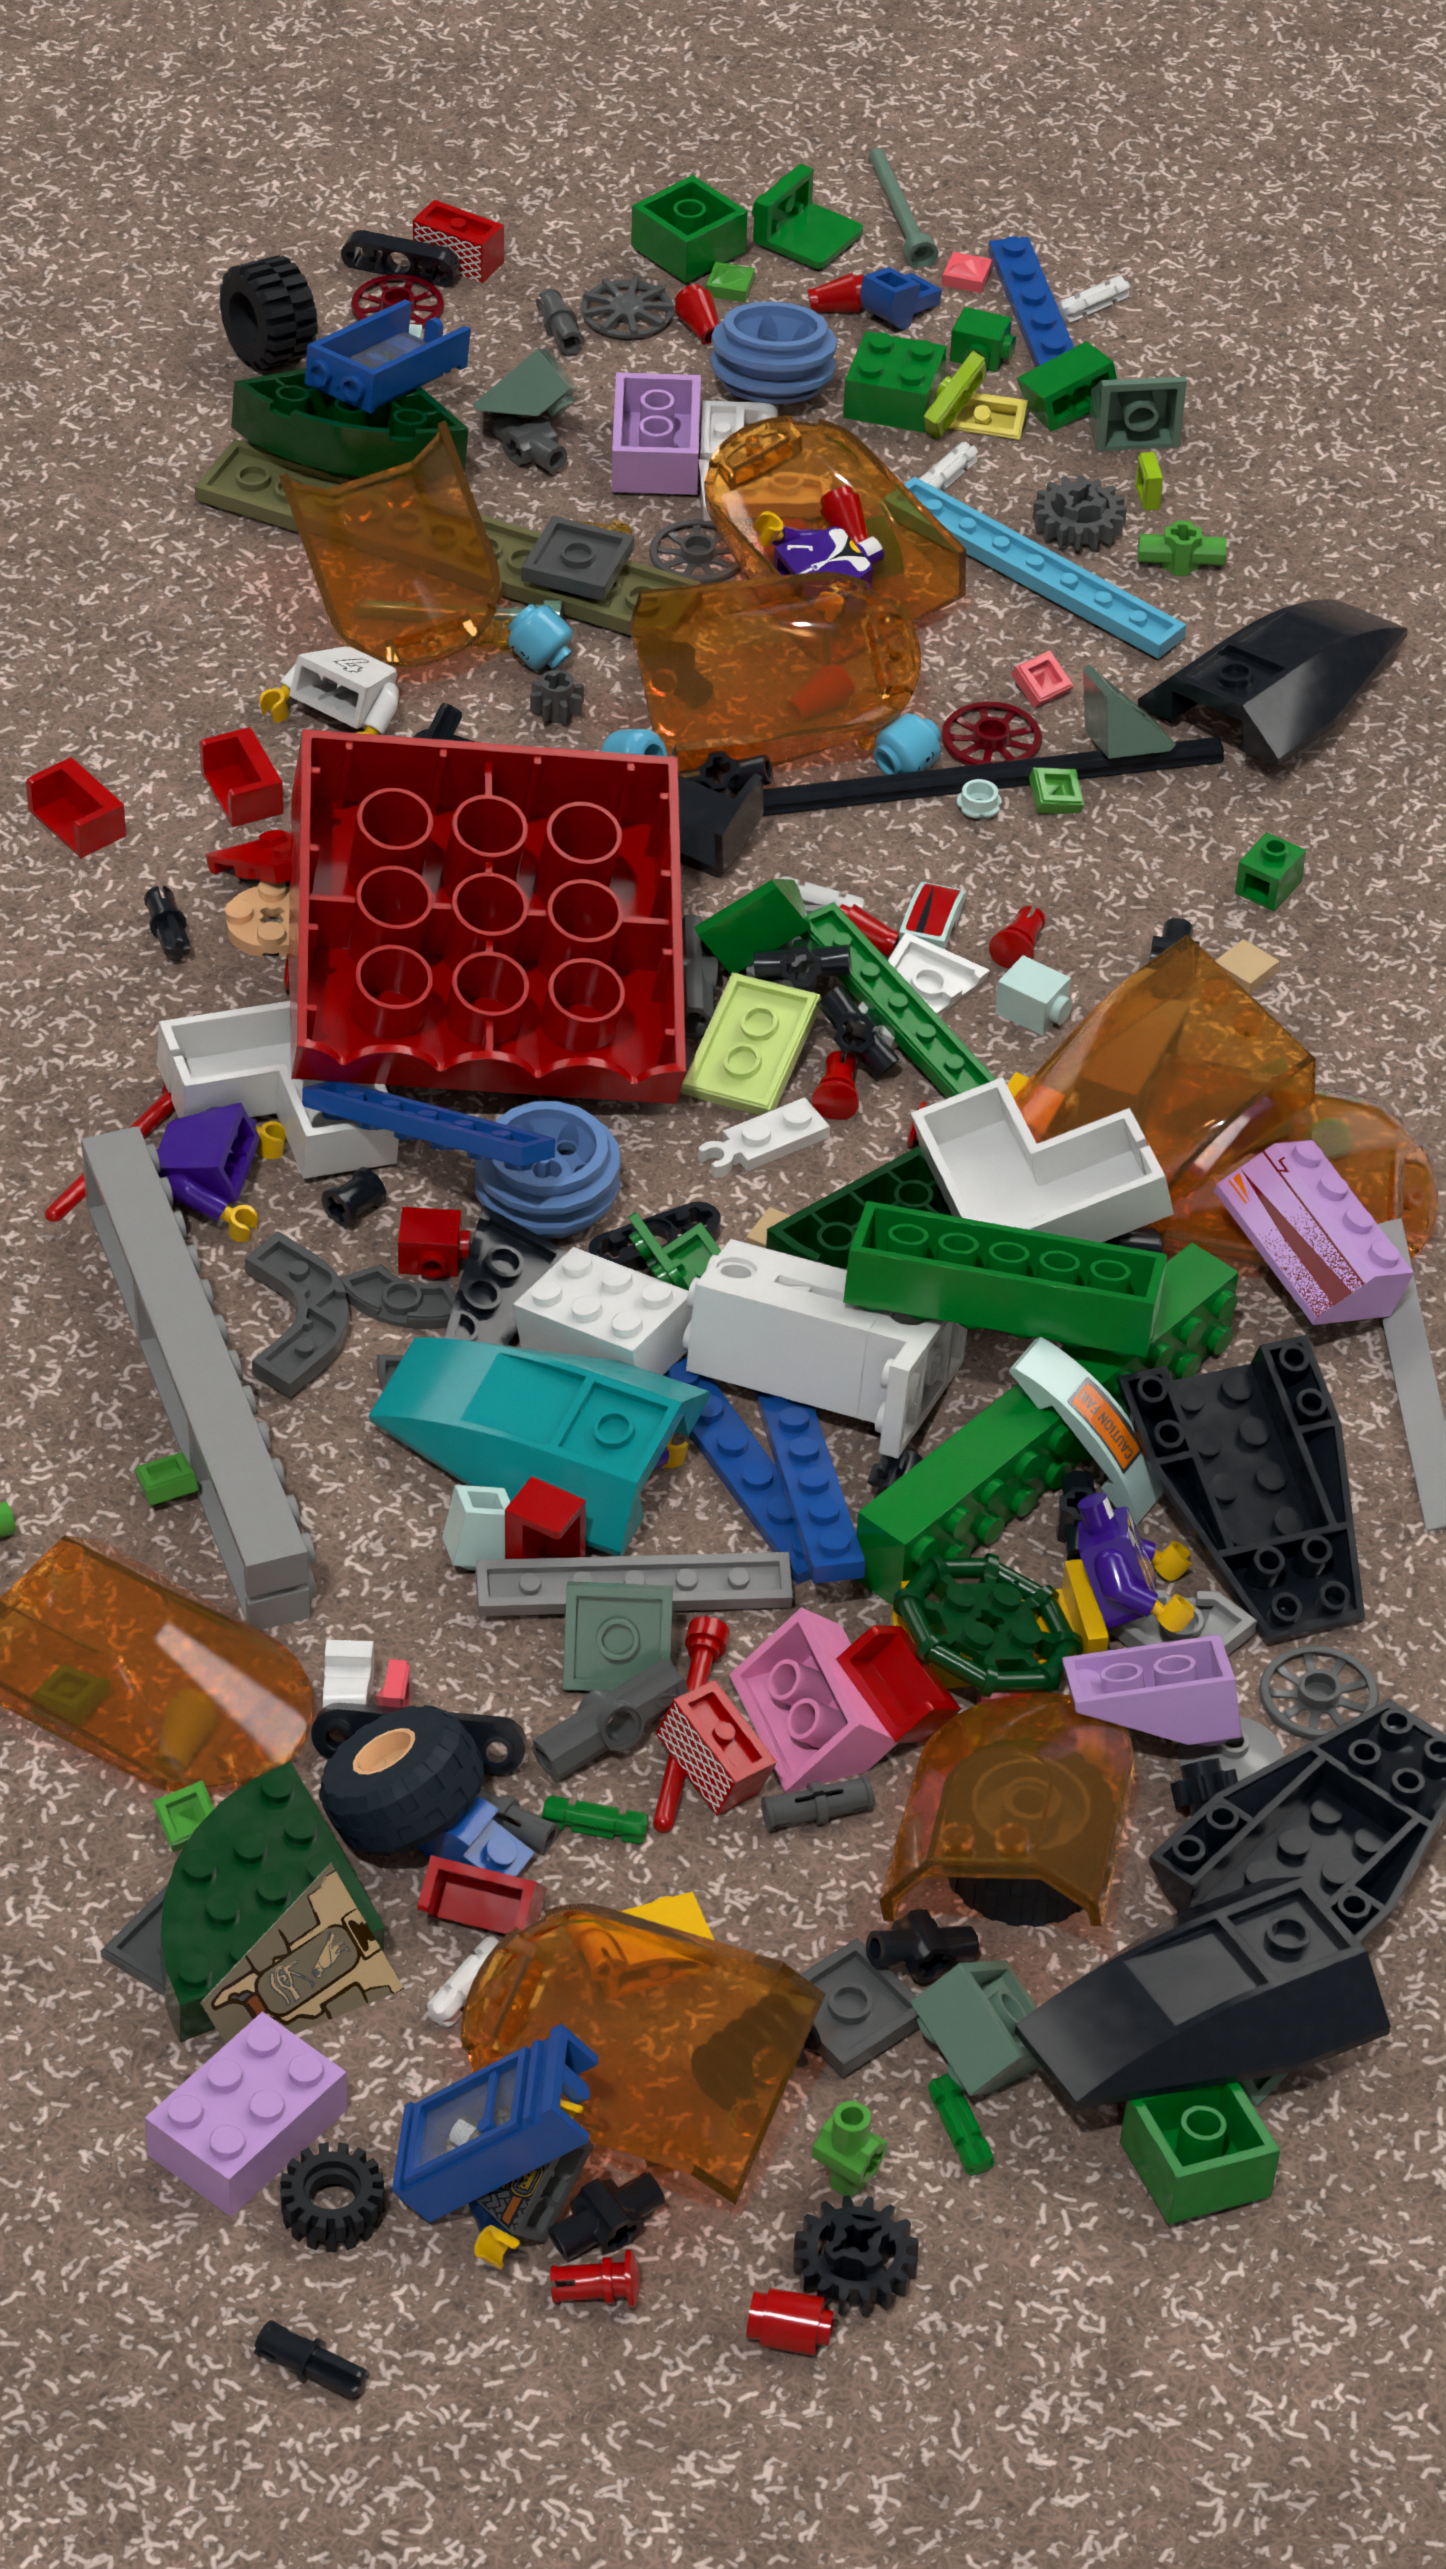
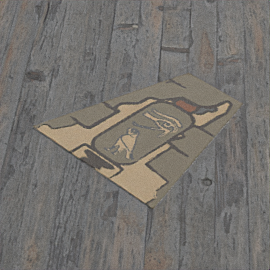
[201,1863,404,2044]

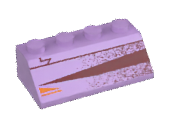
[1213,1140,1414,1325]

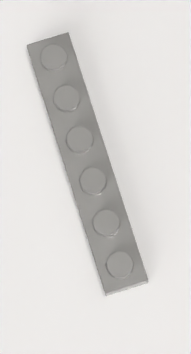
[475,1552,793,1616]

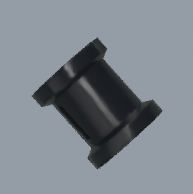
[321,1167,387,1229]

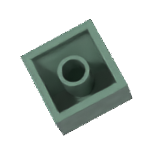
[473,349,579,417]
[1089,376,1187,451]
[910,1960,1041,2096]

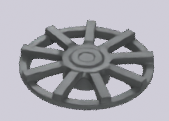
[581,276,674,339]
[649,519,746,585]
[1259,1646,1379,1741]

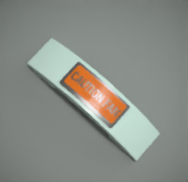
[1009,1337,1163,1525]

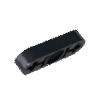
[341,230,460,288]
[589,1202,721,1271]

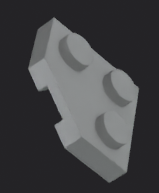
[1107,1590,1257,1656]

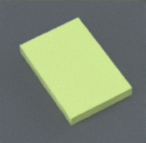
[681,972,821,1116]

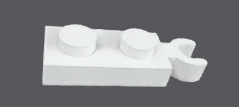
[698,1097,830,1178]

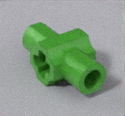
[1137,521,1226,576]
[812,2101,888,2196]

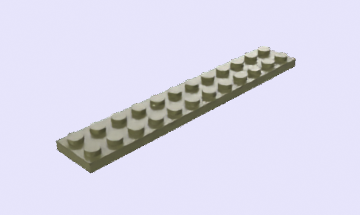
[194,439,701,643]

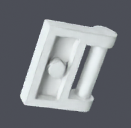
[700,401,778,473]

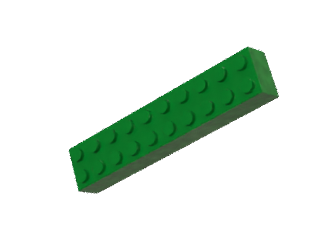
[855,1242,1239,1605]

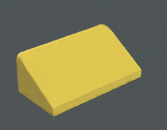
[948,392,1028,440]

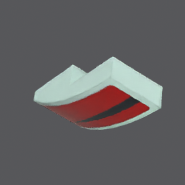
[899,882,966,949]

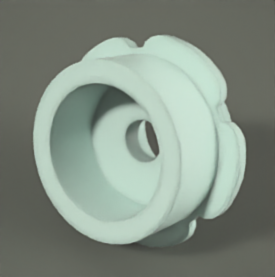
[957,779,1002,818]

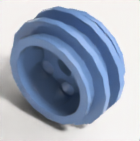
[710,301,838,404]
[475,1101,620,1239]

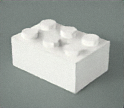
[513,1247,693,1375]

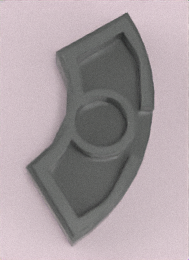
[340,1264,456,1329]

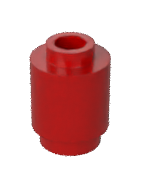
[746,2288,834,2356]

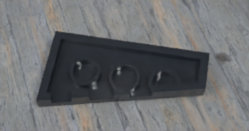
[443,1205,568,1346]

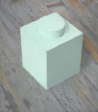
[995,955,1072,1036]
[442,1485,510,1570]

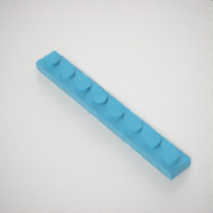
[886,477,1186,659]

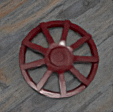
[351,274,444,329]
[941,702,1042,765]

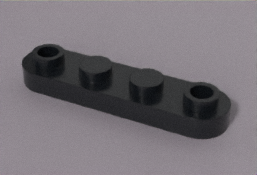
[311,1703,527,1774]

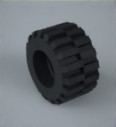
[219,255,318,370]

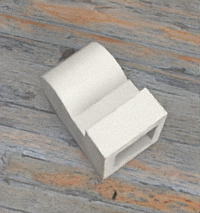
[323,1639,374,1708]

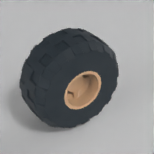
[319,1705,484,1856]

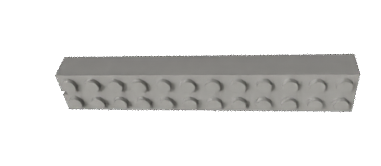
[81,1126,317,1633]

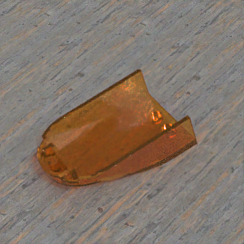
[704,416,966,670]
[629,572,921,773]
[1014,935,1316,1203]
[461,1903,826,2205]

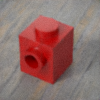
[398,1207,471,1279]

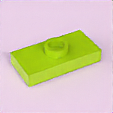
[924,351,987,438]

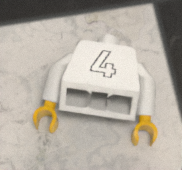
[259,646,399,735]

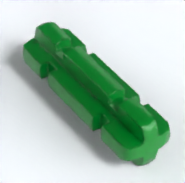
[542,1795,649,1844]
[928,2073,994,2176]

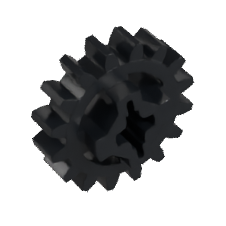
[793,2195,919,2316]

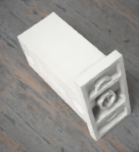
[682,1239,967,1458]

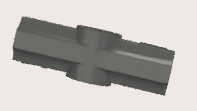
[682,915,718,1039]
[531,1658,689,1783]

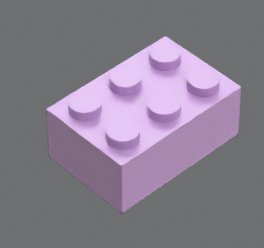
[612,372,701,495]
[145,2011,348,2217]

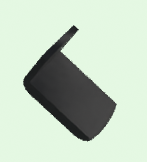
[678,773,764,878]

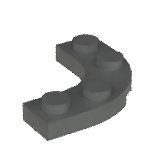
[245,1231,349,1398]

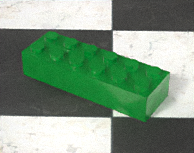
[843,1201,1167,1357]

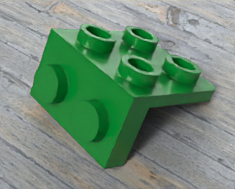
[752,163,863,269]
[628,1212,721,1291]

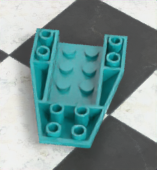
[368,1337,710,1556]

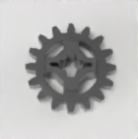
[1032,476,1127,550]

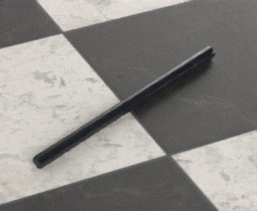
[763,737,1224,816]

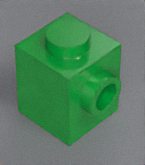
[950,307,1016,372]
[1235,832,1306,912]

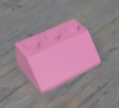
[729,1607,898,1793]

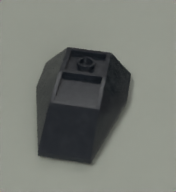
[1138,599,1407,767]
[1116,1335,1365,1644]
[1149,1699,1446,1945]
[1015,1877,1391,2110]

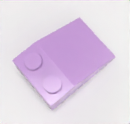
[1062,1634,1242,1746]

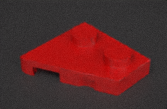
[205,830,291,884]

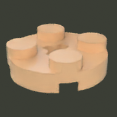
[225,881,290,957]

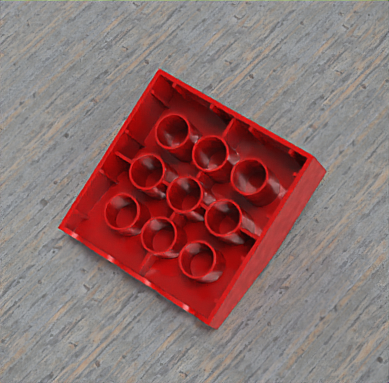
[289,729,686,1104]

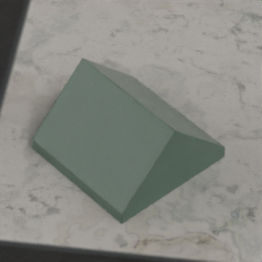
[1083,664,1176,759]

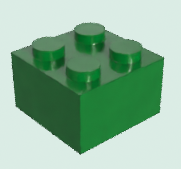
[631,175,748,283]
[843,331,947,433]
[1119,2082,1280,2224]

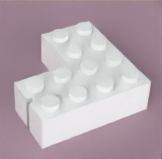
[157,1001,399,1179]
[911,1077,1174,1243]

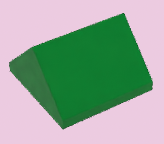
[693,879,811,974]

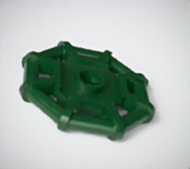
[893,1553,1083,1698]

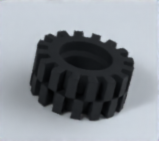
[280,2142,385,2252]

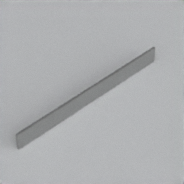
[1377,1218,1446,1531]

